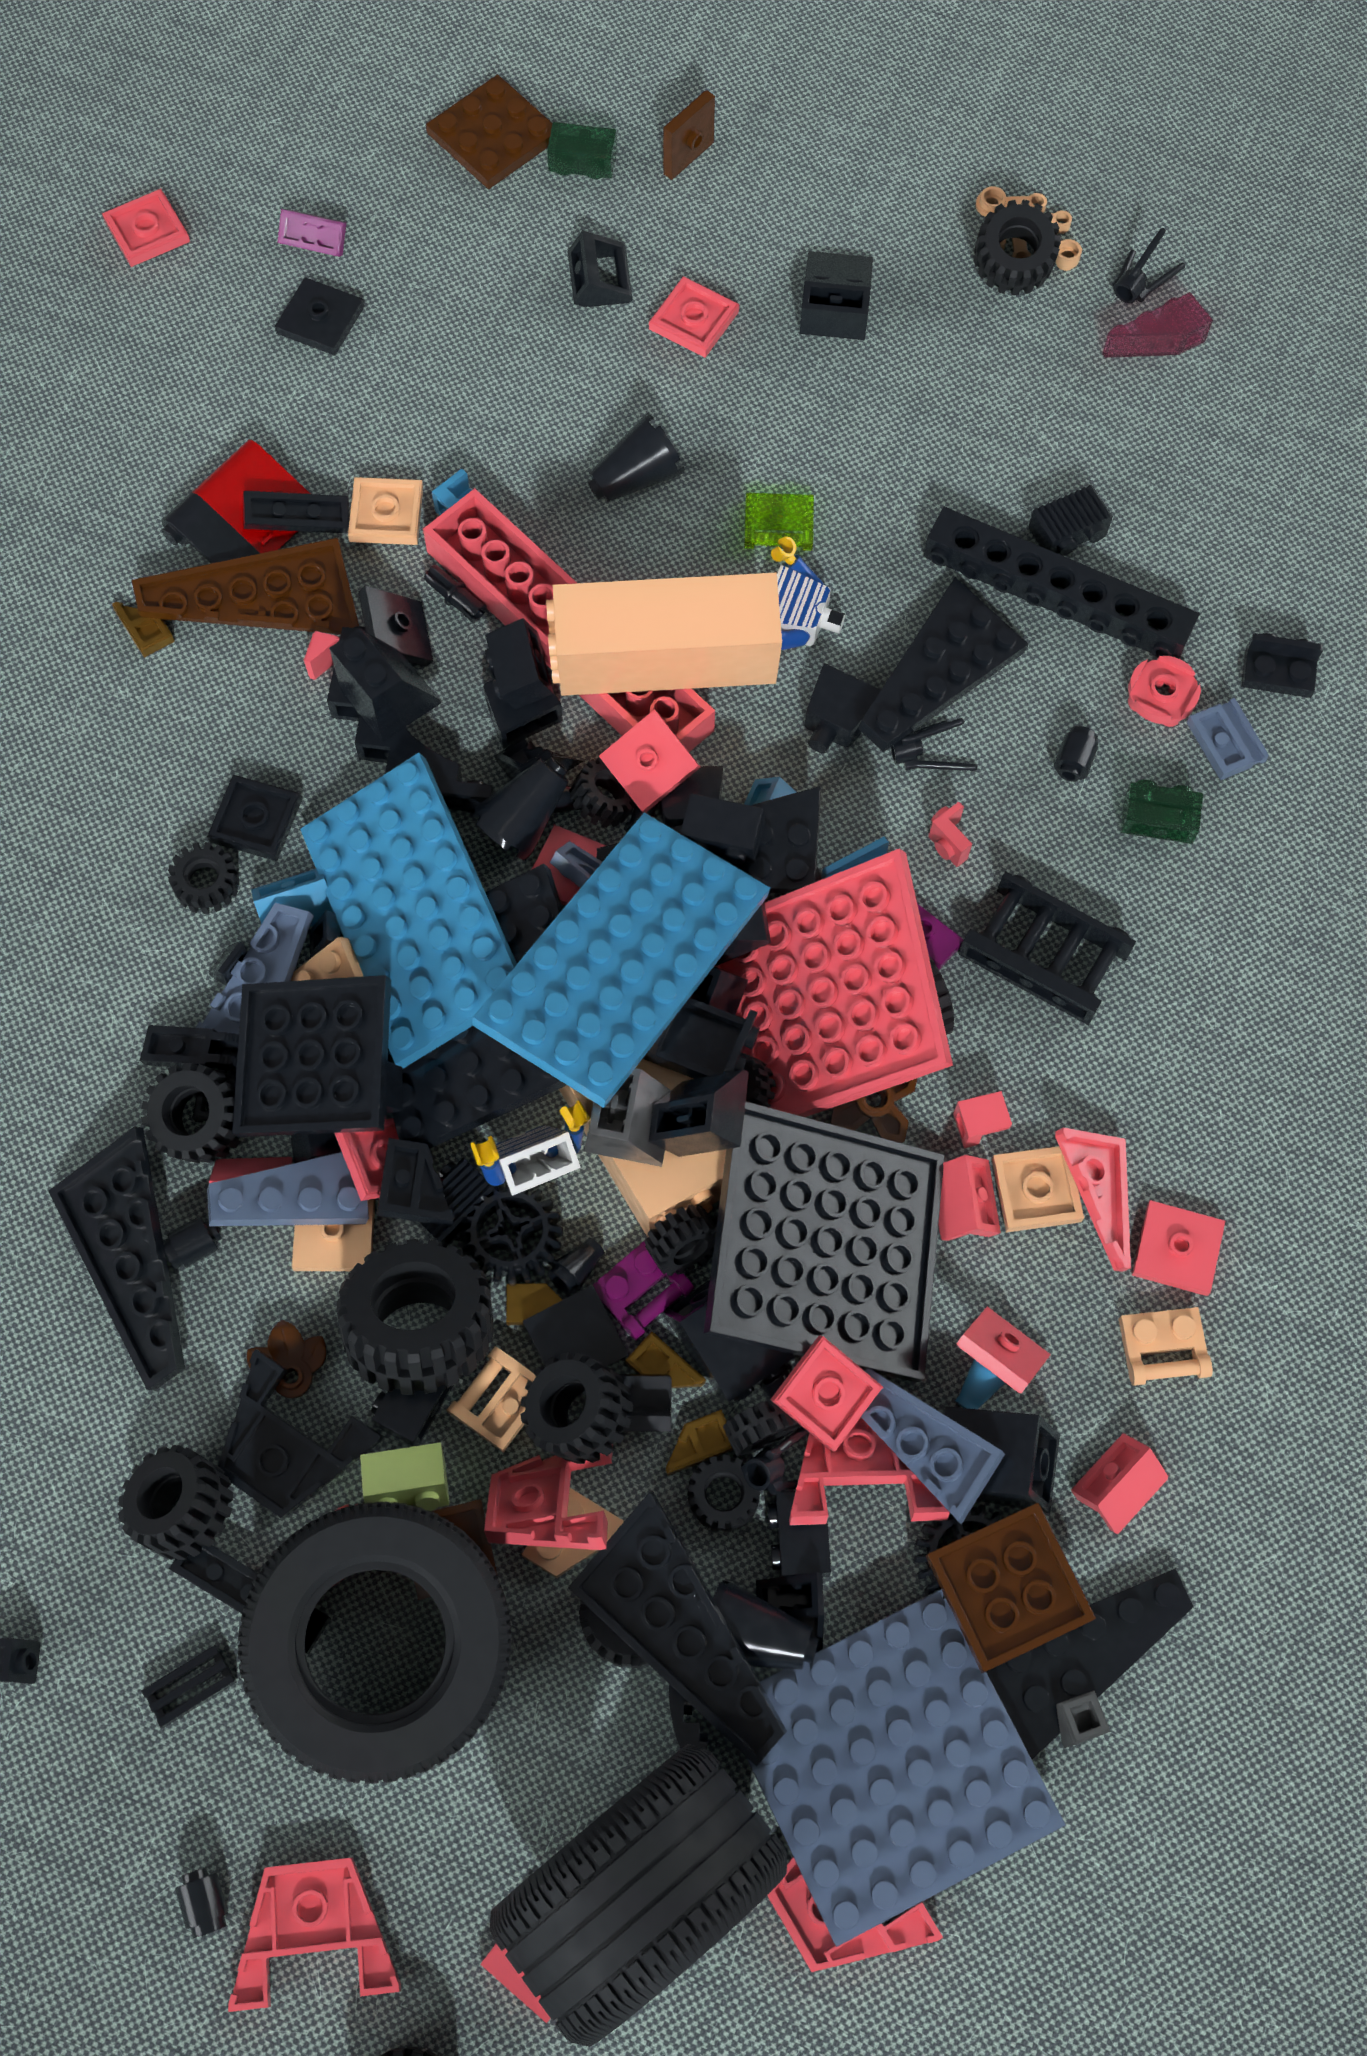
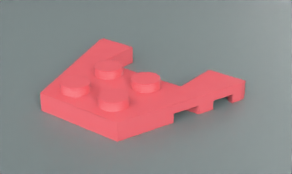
[789,1417,950,1525]
[484,1445,613,1550]
[767,1857,943,1972]
[228,1858,401,2012]

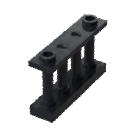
[959,871,1136,1026]

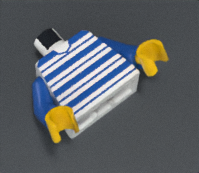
[771,536,845,650]
[470,1100,590,1196]

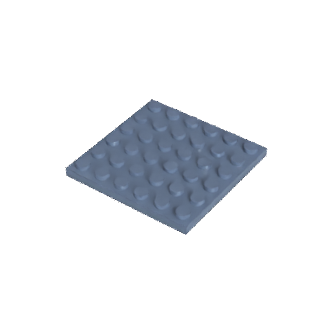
[746,1589,1066,1947]

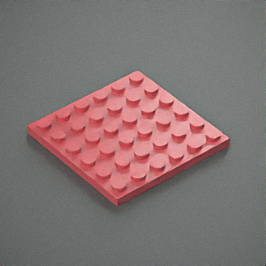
[716,848,953,1117]

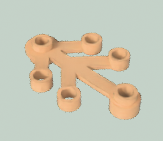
[976,186,1082,271]

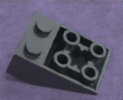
[799,251,873,340]

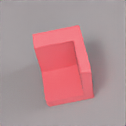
[953,1091,1012,1148]

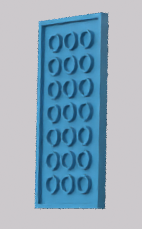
[300,753,517,1069]
[472,812,770,1108]

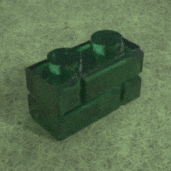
[547,122,617,179]
[1121,780,1203,844]

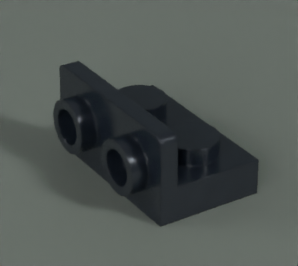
[1241,633,1323,698]

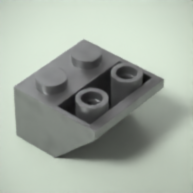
[584,1068,671,1167]

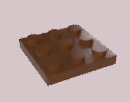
[426,74,560,190]
[926,1503,1096,1673]

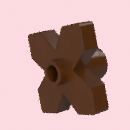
[830,1078,917,1143]

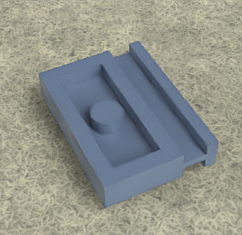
[1186,698,1269,781]

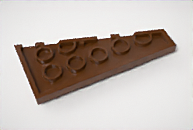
[132,538,359,634]

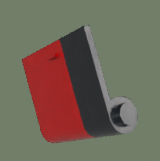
[161,440,311,563]

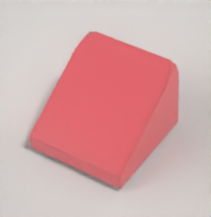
[304,631,340,680]

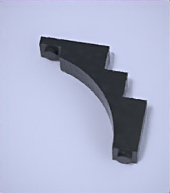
[327,626,494,812]

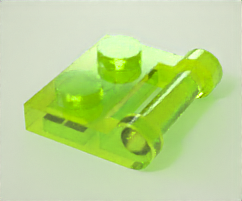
[744,493,814,551]

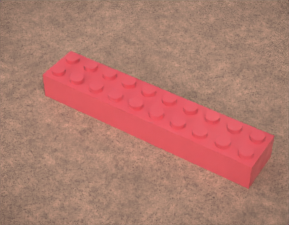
[423,488,715,752]

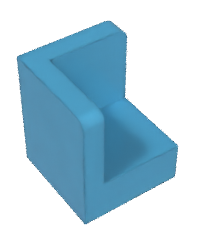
[432,469,472,515]

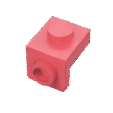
[929,802,972,867]

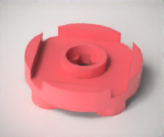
[1128,656,1201,727]

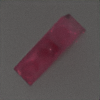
[1102,292,1213,358]

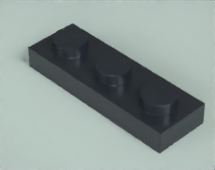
[242,491,349,533]

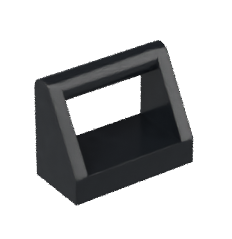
[567,230,633,307]

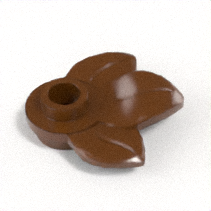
[247,1320,327,1399]

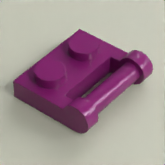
[593,1240,695,1340]

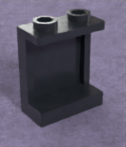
[643,998,760,1079]

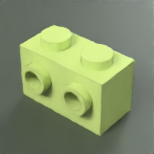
[360,1442,450,1511]

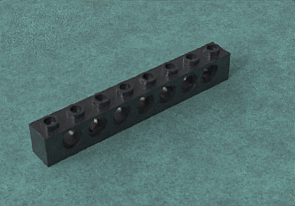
[923,506,1200,659]

